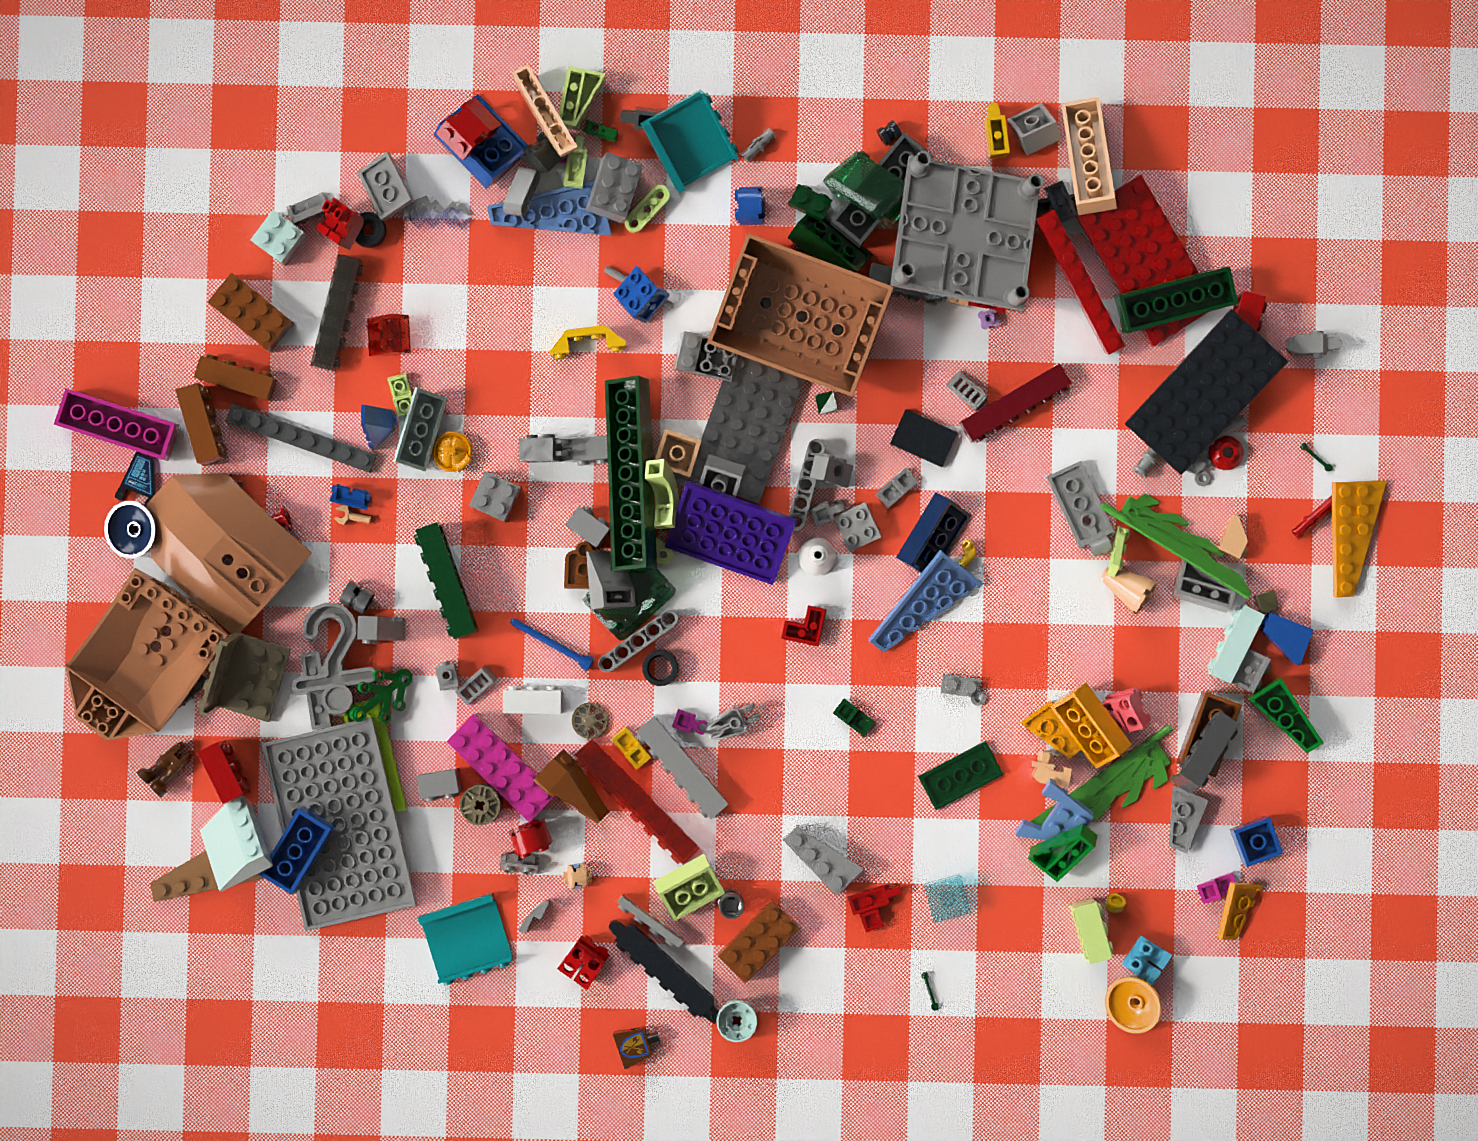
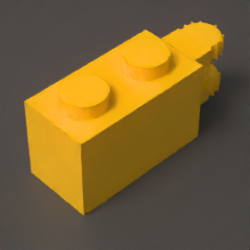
[984,102,1010,159]

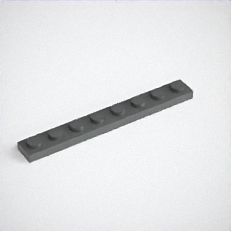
[225,404,377,473]

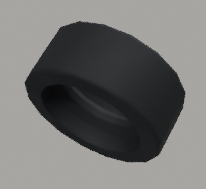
[642,650,679,686]

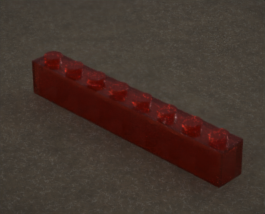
[575,738,700,865]

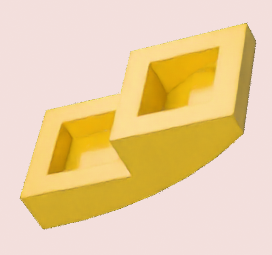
[611,726,651,770]

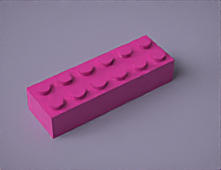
[53,388,180,461]
[446,713,555,822]

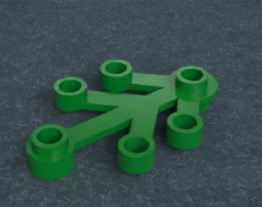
[349,668,412,723]

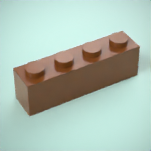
[194,354,277,402]

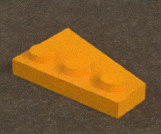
[1019,700,1081,759]

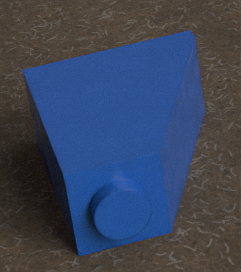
[1260,613,1314,666]

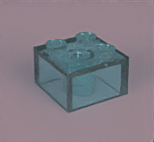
[922,874,971,923]

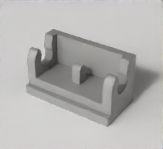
[287,192,326,226]

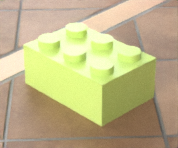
[653,854,725,921]
[1069,898,1114,964]

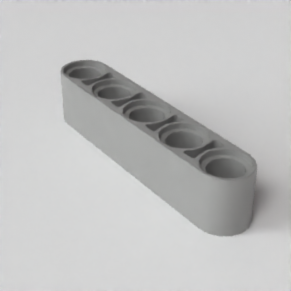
[789,439,825,531]
[598,610,678,672]

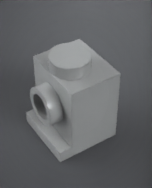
[435,661,461,691]

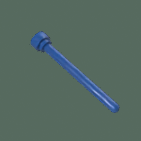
[510,618,595,671]

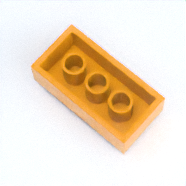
[1050,682,1132,769]

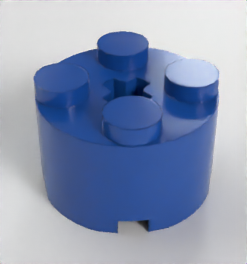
[735,186,765,226]

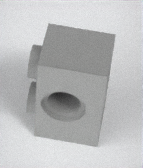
[810,453,854,488]

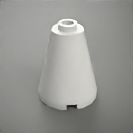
[798,537,836,576]

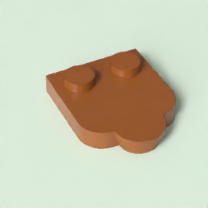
[564,542,598,589]

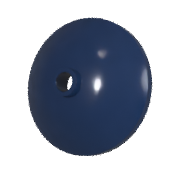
[104,501,157,558]

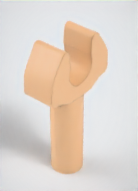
[334,505,371,525]

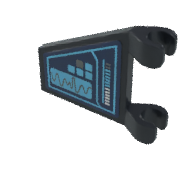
[115,451,156,507]

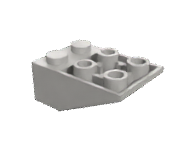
[673,331,738,382]
[586,551,636,610]

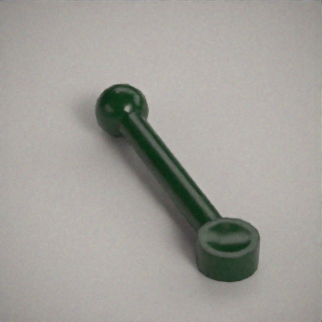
[1300,443,1333,472]
[921,972,939,1011]

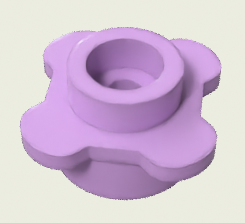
[978,309,999,329]

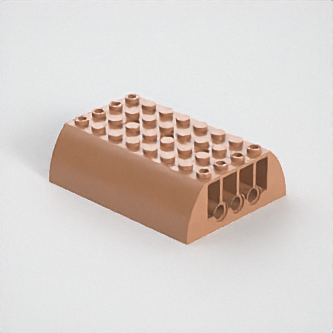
[707,233,894,397]

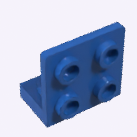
[613,266,670,323]

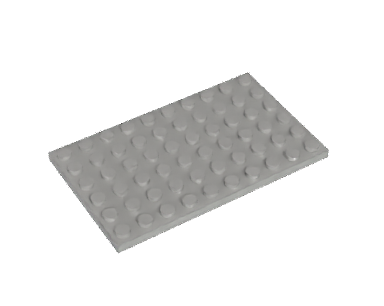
[261,717,417,931]

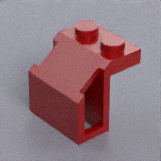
[436,97,502,160]

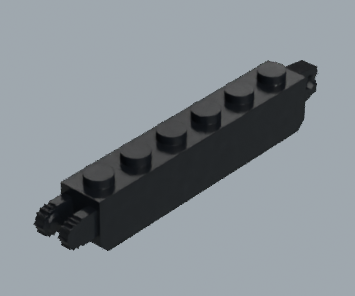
[608,919,719,1024]

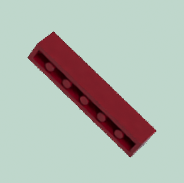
[959,364,1071,443]

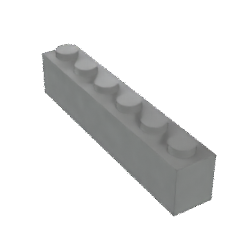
[636,716,729,819]

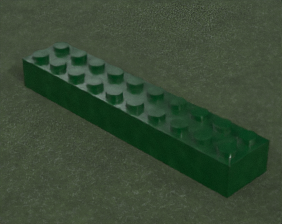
[604,376,657,573]

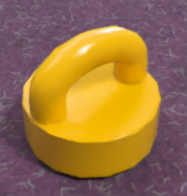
[1105,894,1126,913]

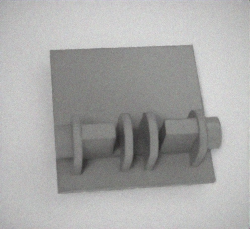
[834,502,882,552]

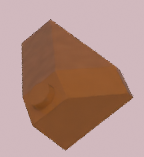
[533,749,609,823]

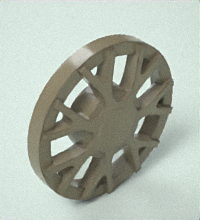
[572,703,608,739]

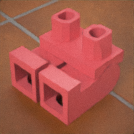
[1102,687,1152,733]

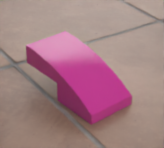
[1197,872,1236,904]

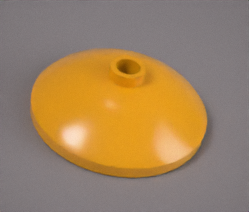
[1105,976,1162,1033]

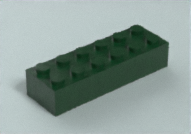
[1114,266,1239,333]
[414,522,479,639]

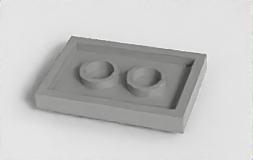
[357,152,414,221]

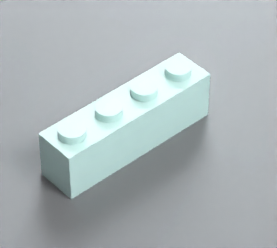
[1207,605,1265,684]

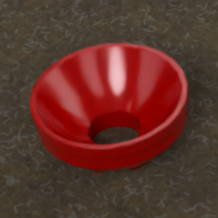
[1208,436,1244,470]

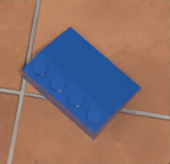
[434,94,528,189]

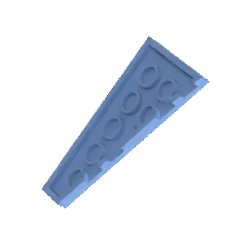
[487,180,612,236]
[868,550,984,652]

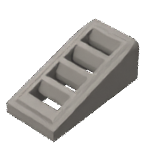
[946,371,988,411]
[455,665,498,706]

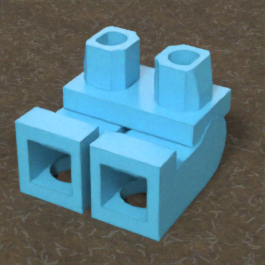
[1121,935,1172,985]

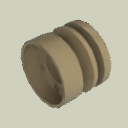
[460,784,503,825]

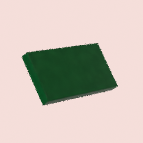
[918,741,1004,810]

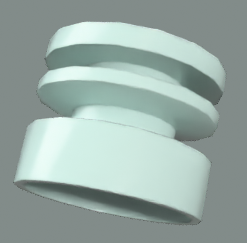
[717,1000,757,1042]

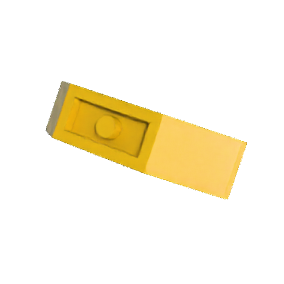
[550,325,627,360]

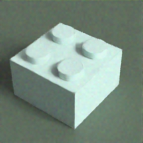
[250,209,308,266]

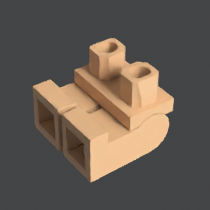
[1032,751,1072,788]

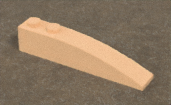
[511,64,578,157]

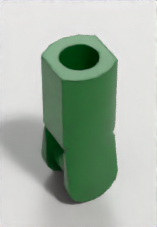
[582,120,619,143]

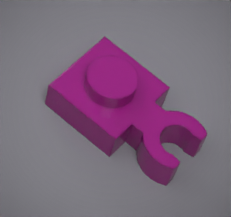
[672,709,708,735]

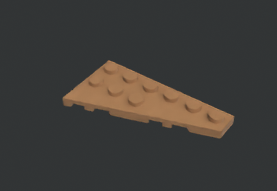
[150,851,264,902]

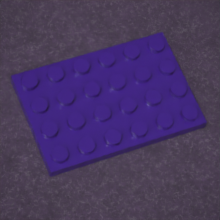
[665,480,797,585]

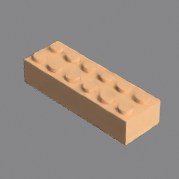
[1061,97,1117,216]

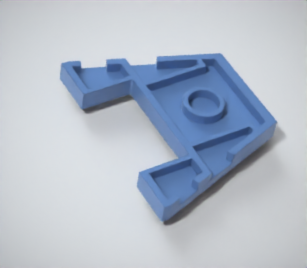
[1015,778,1093,840]

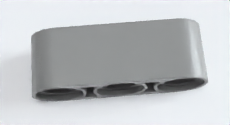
[503,167,540,217]

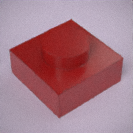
[859,908,884,933]

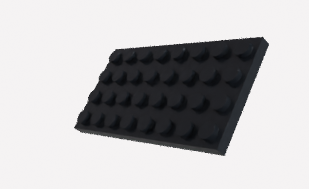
[1124,309,1288,475]

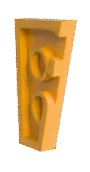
[1217,882,1263,940]

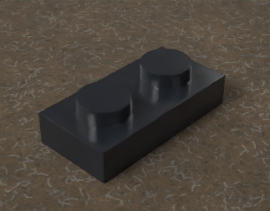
[1044,180,1078,223]

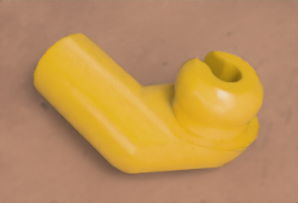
[958,539,976,569]

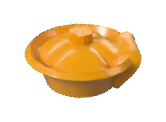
[432,432,472,473]

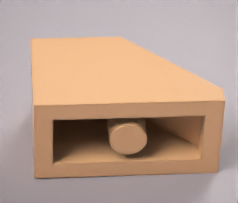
[1217,514,1248,559]

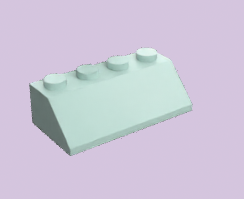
[393,387,448,472]

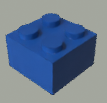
[1230,816,1284,867]

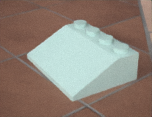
[200,795,273,892]

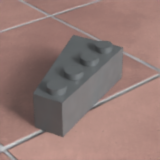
[1170,711,1239,793]

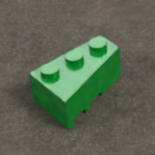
[1028,824,1098,882]

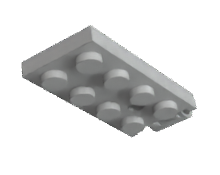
[1046,461,1114,558]

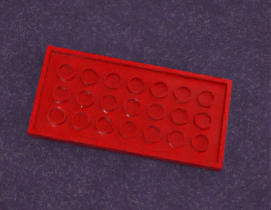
[1076,175,1208,347]

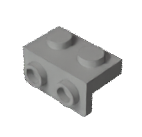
[1232,649,1271,693]

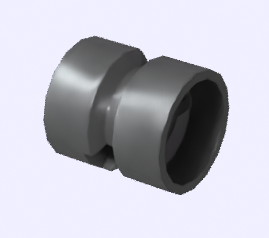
[339,580,375,614]
[717,888,744,919]

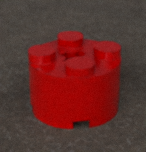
[508,819,553,859]

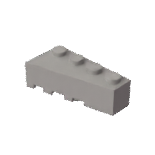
[782,825,864,896]

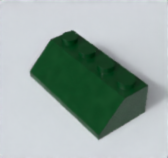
[787,215,873,274]

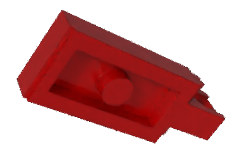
[847,884,902,915]

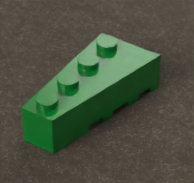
[1247,677,1324,753]

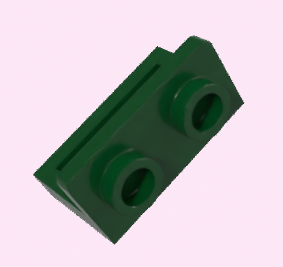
[788,184,833,222]

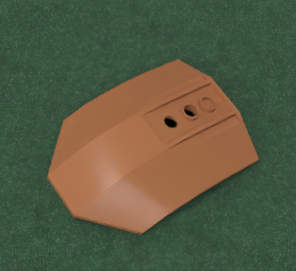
[147,473,312,634]
[65,568,228,741]

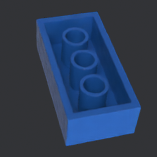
[259,806,336,895]

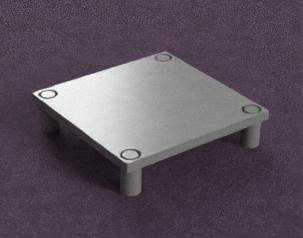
[890,151,1044,311]

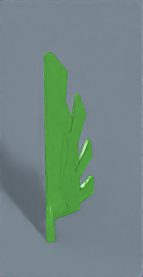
[1100,494,1251,599]
[1030,724,1173,826]

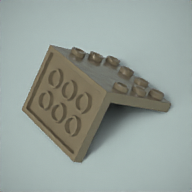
[198,632,291,722]

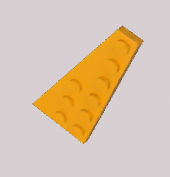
[1332,480,1387,598]

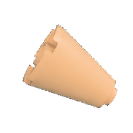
[1101,567,1157,615]

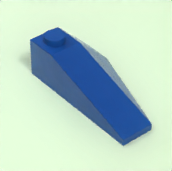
[361,405,398,450]

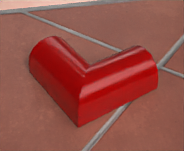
[781,605,827,647]

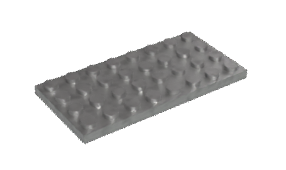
[689,355,805,504]

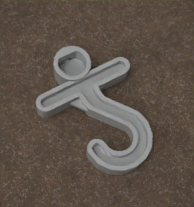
[292,603,378,716]

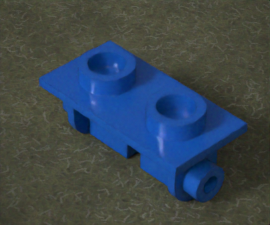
[329,484,372,510]

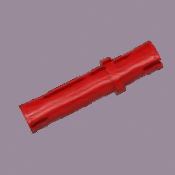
[1291,495,1332,540]

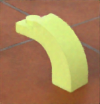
[645,459,679,529]

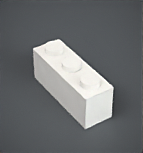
[503,686,562,714]

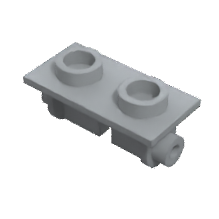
[499,852,540,875]

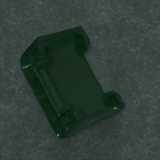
[823,150,905,230]
[582,568,676,641]

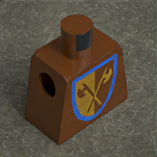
[613,1026,661,1069]

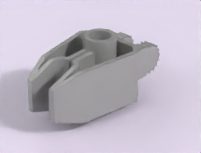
[1287,331,1343,359]
[706,703,761,740]

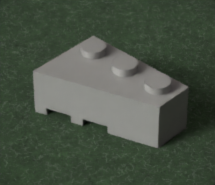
[1171,559,1236,613]
[357,616,405,644]

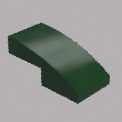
[833,698,876,738]

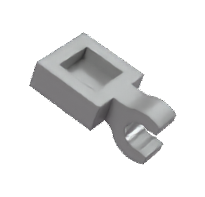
[809,499,845,526]

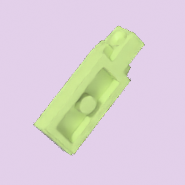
[564,136,588,189]
[1108,526,1129,577]

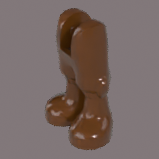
[136,741,194,798]

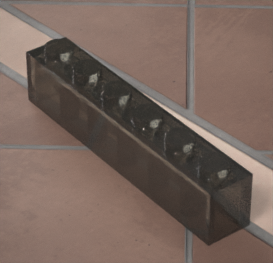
[310,254,364,373]

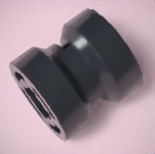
[876,120,902,146]

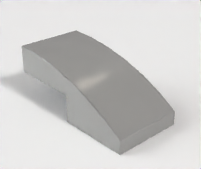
[875,468,918,509]
[518,899,550,934]

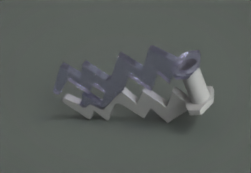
[402,195,471,230]

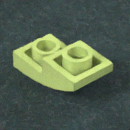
[387,373,413,417]

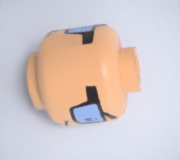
[563,863,592,889]

